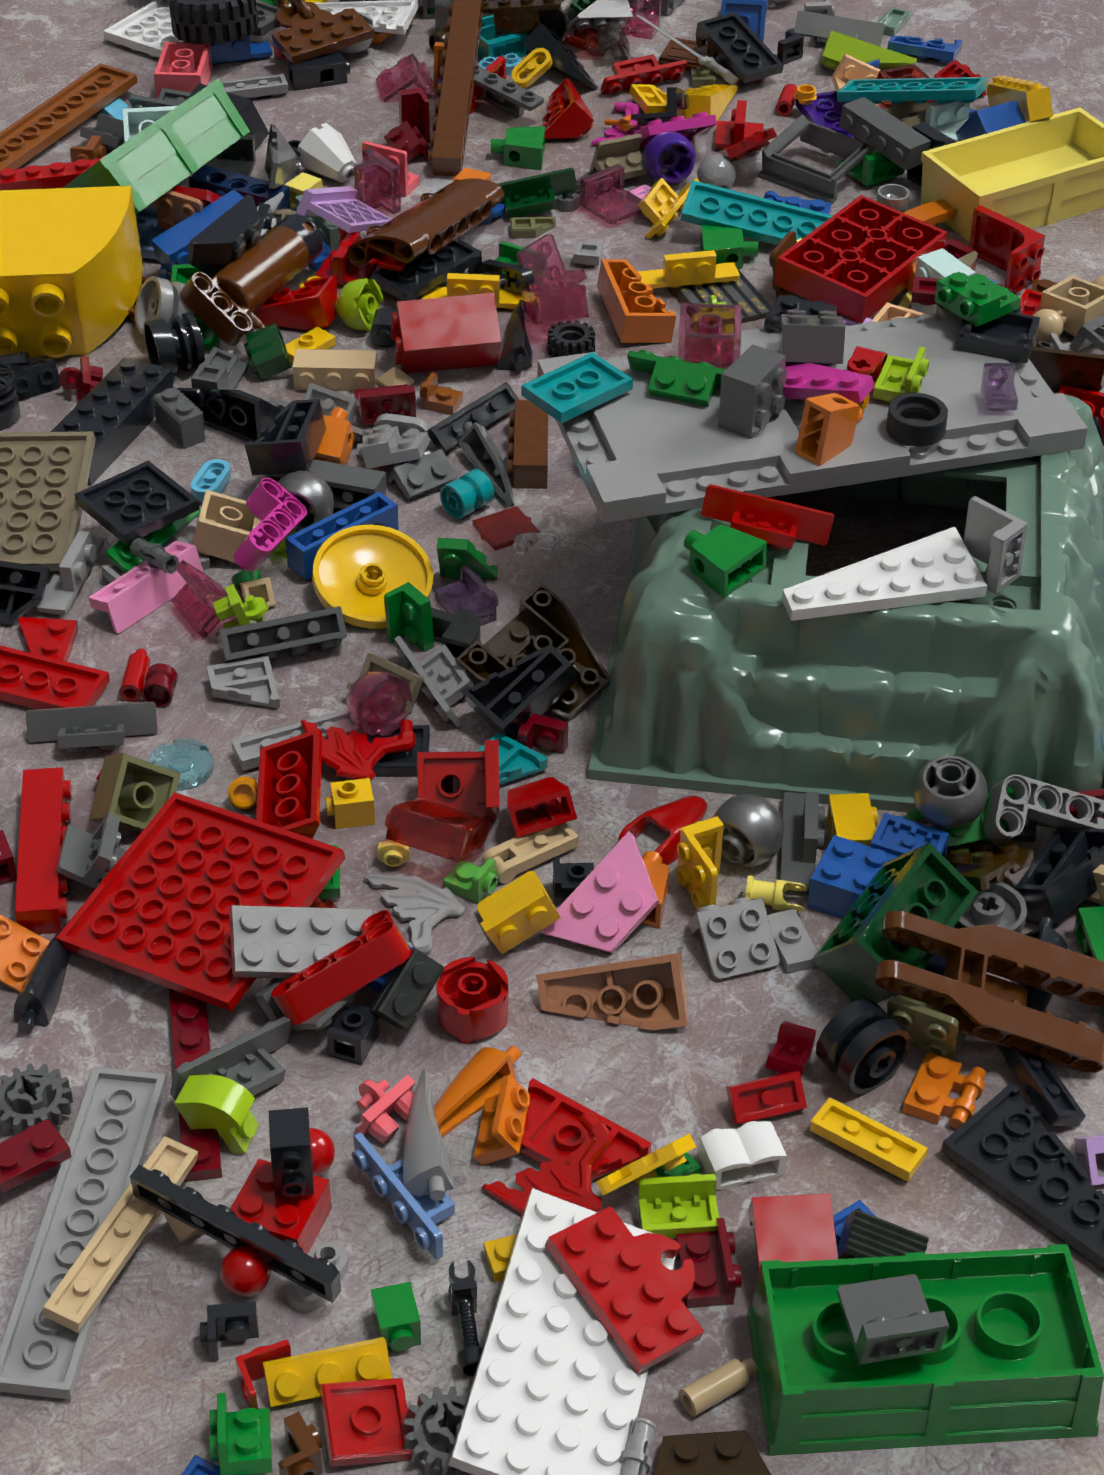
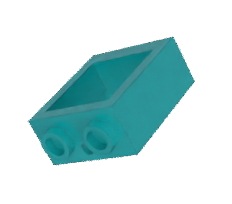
[477,15,528,60]

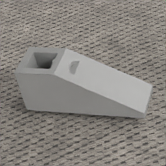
[566,0,633,30]

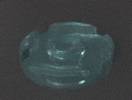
[148,739,214,791]

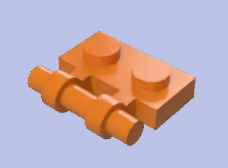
[902,1052,986,1129]

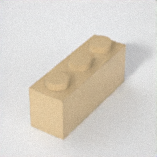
[292,349,377,391]

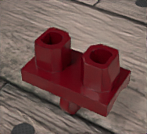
[59,355,103,404]

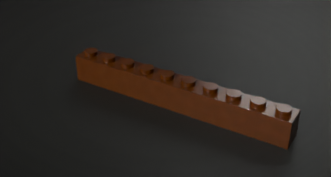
[428,0,483,176]

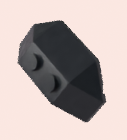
[187,194,260,278]
[0,561,50,626]

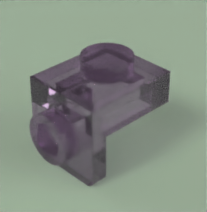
[980,363,1018,412]

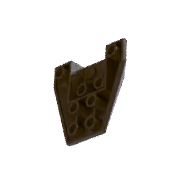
[455,583,611,721]

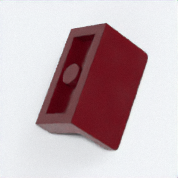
[398,87,430,143]

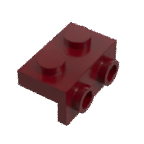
[384,120,431,162]
[0,1119,72,1193]

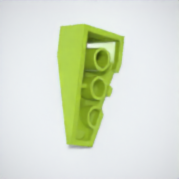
[820,31,917,70]

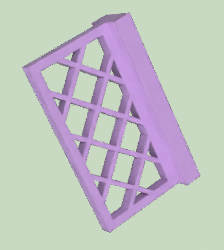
[296,186,392,233]

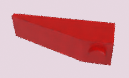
[254,275,337,330]

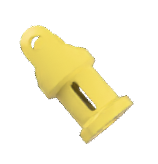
[745,875,807,913]

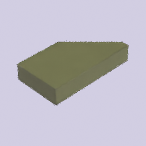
[510,217,556,239]

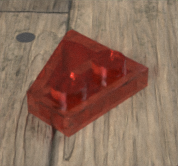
[563,28,610,57]

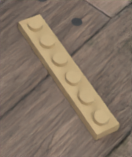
[43,1136,198,1333]

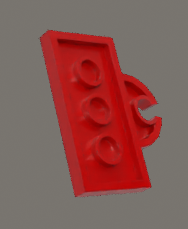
[545,1206,705,1374]

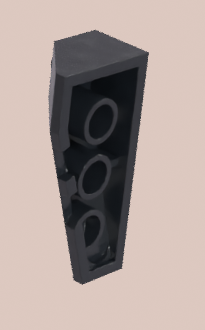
[175,387,281,442]

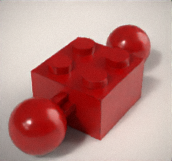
[220,1128,335,1297]

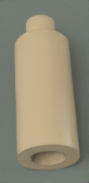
[679,1357,758,1417]

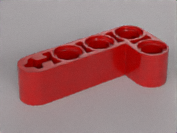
[271,910,411,1025]

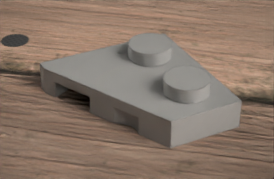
[206,656,280,708]

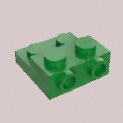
[934,272,1021,327]

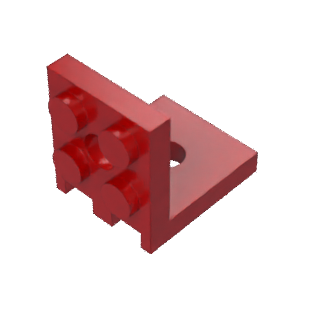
[417,740,500,820]

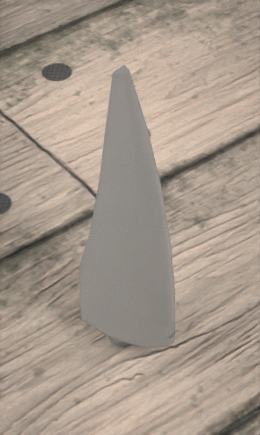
[403,1068,454,1201]

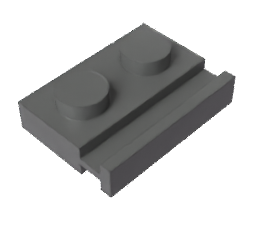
[203,347,249,390]

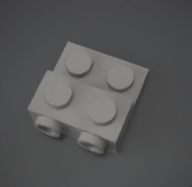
[357,424,430,469]

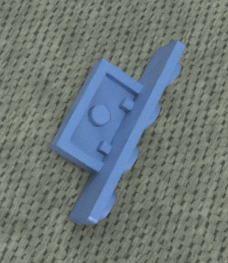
[351,1132,455,1260]

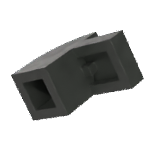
[431,608,481,659]

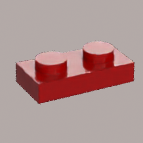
[726,1070,807,1124]

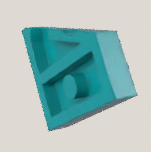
[477,732,548,785]

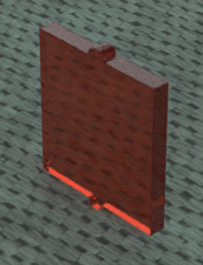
[472,506,540,551]

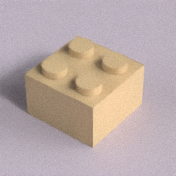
[192,490,260,564]

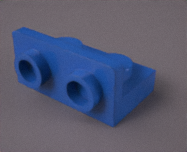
[870,813,949,857]

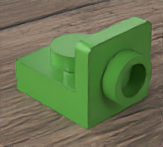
[443,858,498,904]

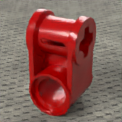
[847,346,888,395]

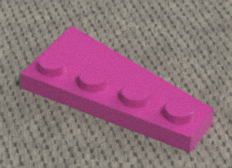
[783,362,874,403]

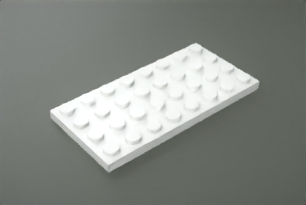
[448,1188,676,1475]

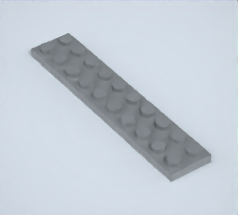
[0,1067,167,1400]

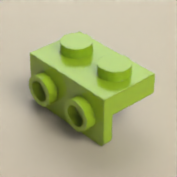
[873,346,930,403]
[637,1174,719,1238]

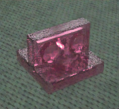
[354,148,401,214]
[171,560,237,638]

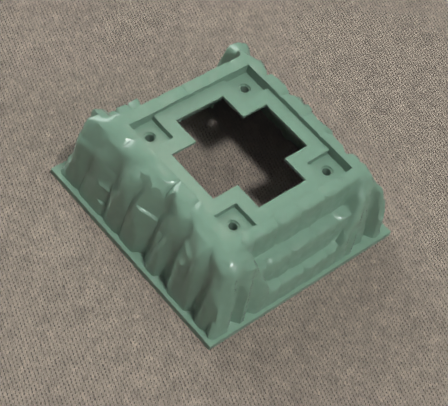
[588,393,1104,828]

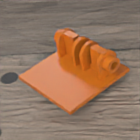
[0,914,50,993]

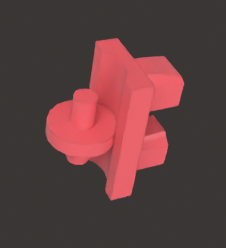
[354,1075,415,1144]

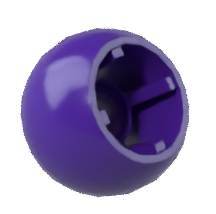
[643,132,696,186]

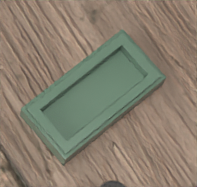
[877,7,911,36]

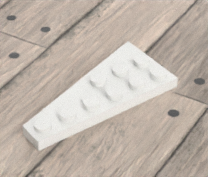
[288,0,418,35]
[782,527,987,621]

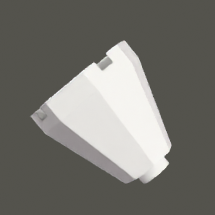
[297,123,357,183]

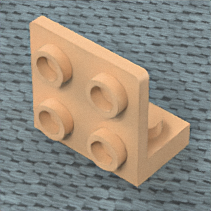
[831,54,886,106]

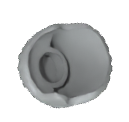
[697,154,736,189]

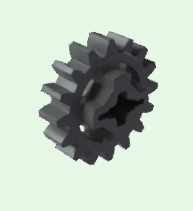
[0,1064,73,1135]
[402,1386,470,1475]

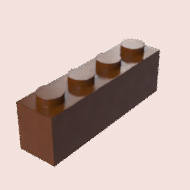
[508,400,548,489]

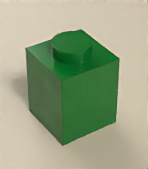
[371,1282,421,1351]

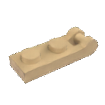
[481,823,579,884]

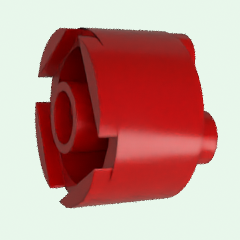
[436,957,509,1044]

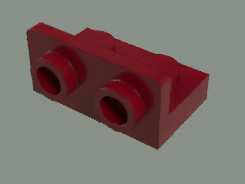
[676,1218,742,1308]

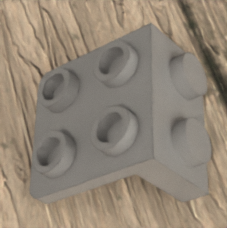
[688,897,780,980]

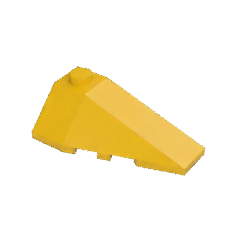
[666,84,738,121]

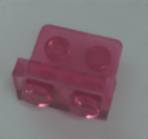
[376,53,435,102]
[580,164,642,224]
[517,234,587,303]

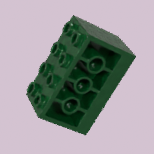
[812,843,978,1003]

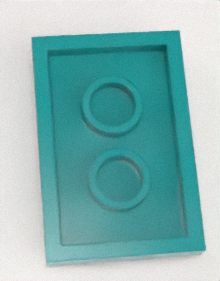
[521,352,633,423]

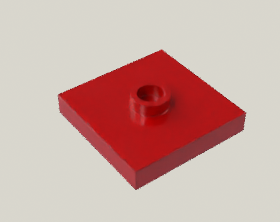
[319,1378,414,1467]

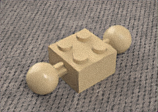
[1033,275,1104,342]

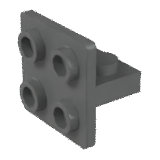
[56,812,127,889]

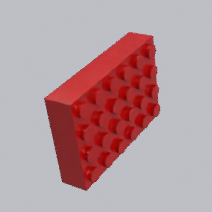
[774,195,948,324]

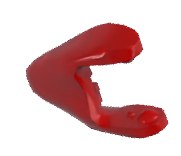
[618,795,708,866]

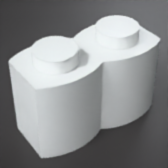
[698,1121,787,1190]

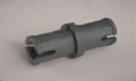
[130,538,179,574]

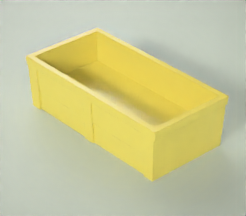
[921,107,1104,242]

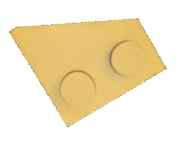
[629,84,667,113]
[596,1133,696,1196]

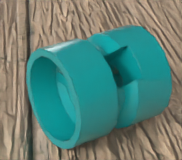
[440,469,494,520]

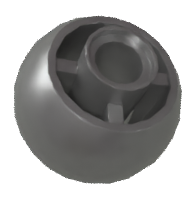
[278,471,334,533]
[913,756,988,829]
[713,794,785,867]

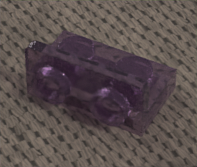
[435,565,499,626]

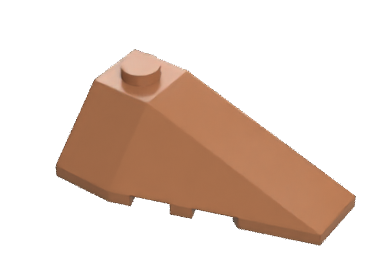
[536,952,688,1031]

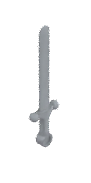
[636,14,740,85]

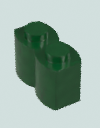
[244,323,292,380]

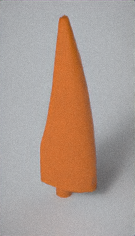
[434,1046,522,1138]

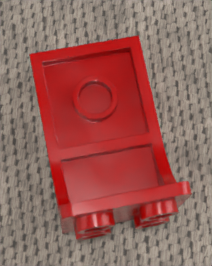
[969,205,1045,294]

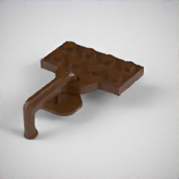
[272,0,374,64]

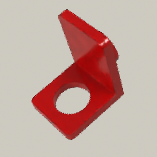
[235,1340,291,1409]

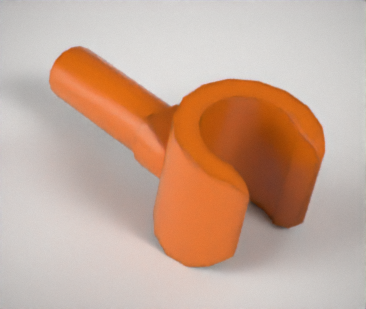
[604,114,636,132]

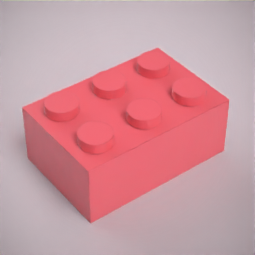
[154,41,213,99]

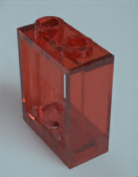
[385,797,491,863]

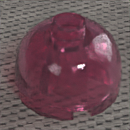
[346,670,412,736]

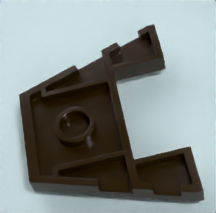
[944,840,1034,891]
[654,1430,771,1475]

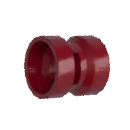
[141,663,178,707]

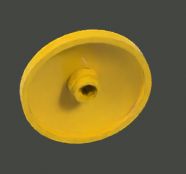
[312,525,433,629]

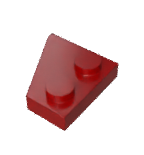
[18,617,79,662]

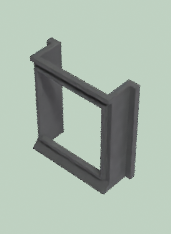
[759,114,875,204]

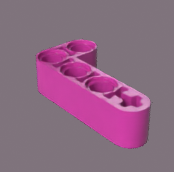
[234,478,307,571]

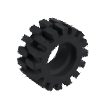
[547,320,595,358]

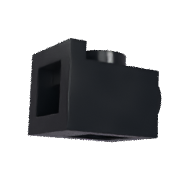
[553,859,594,907]
[327,1005,379,1065]

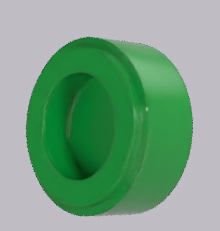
[231,569,262,590]

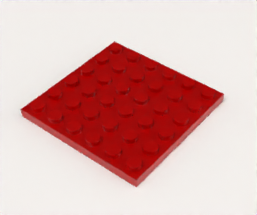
[56,792,345,1012]

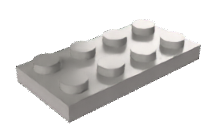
[229,905,372,978]

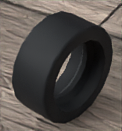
[886,393,948,447]

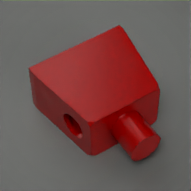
[507,777,577,838]

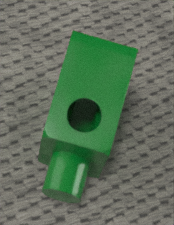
[491,126,545,170]
[700,225,758,269]
[684,525,767,598]

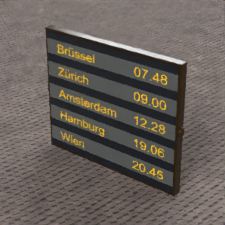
[668,267,772,330]

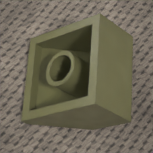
[89,753,181,833]

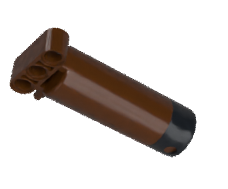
[180,214,323,346]

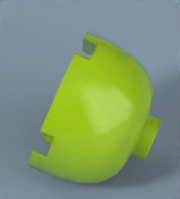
[335,278,384,332]

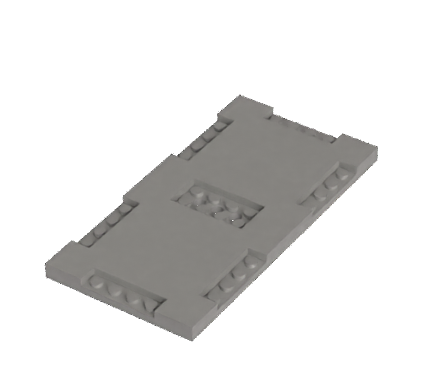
[537,305,1088,523]

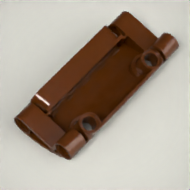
[347,178,504,266]

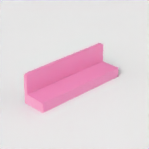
[88,541,205,633]

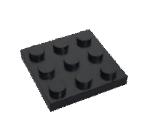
[74,460,200,545]

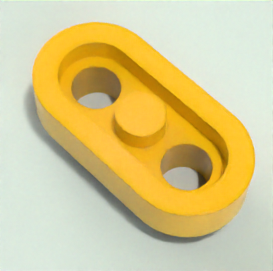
[511,48,552,88]

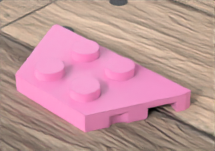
[541,831,660,954]

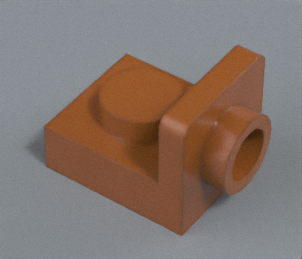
[419,373,463,415]

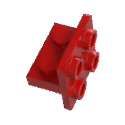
[714,100,764,152]
[315,232,379,285]

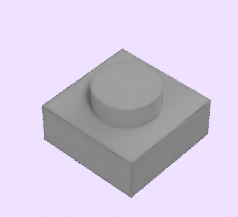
[574,241,603,266]

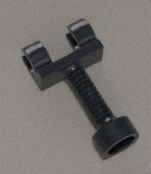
[448,1260,483,1377]

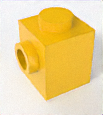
[325,778,375,829]

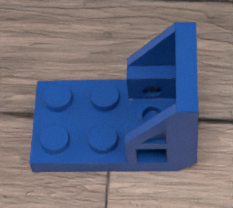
[721,0,768,42]

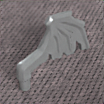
[364,874,465,955]

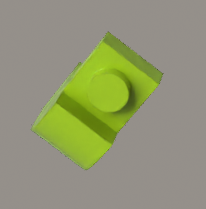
[174,1075,259,1154]

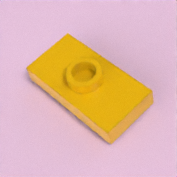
[286,327,336,363]

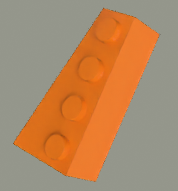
[597,259,676,344]

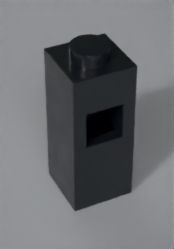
[287,52,350,91]

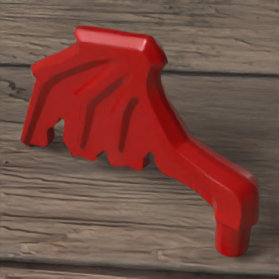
[301,719,416,781]
[482,1111,613,1219]

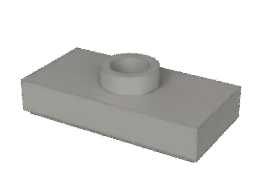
[767,909,818,973]

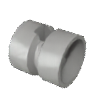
[877,184,910,213]

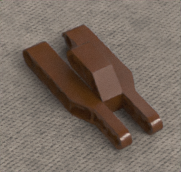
[875,911,1104,1073]

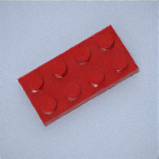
[0,645,110,709]

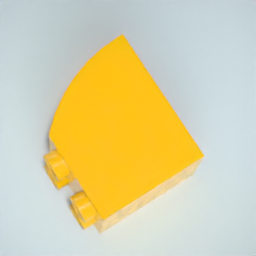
[0,186,143,358]

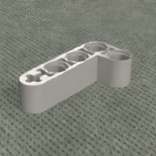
[984,774,1104,843]

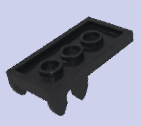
[696,12,784,83]
[371,238,482,301]

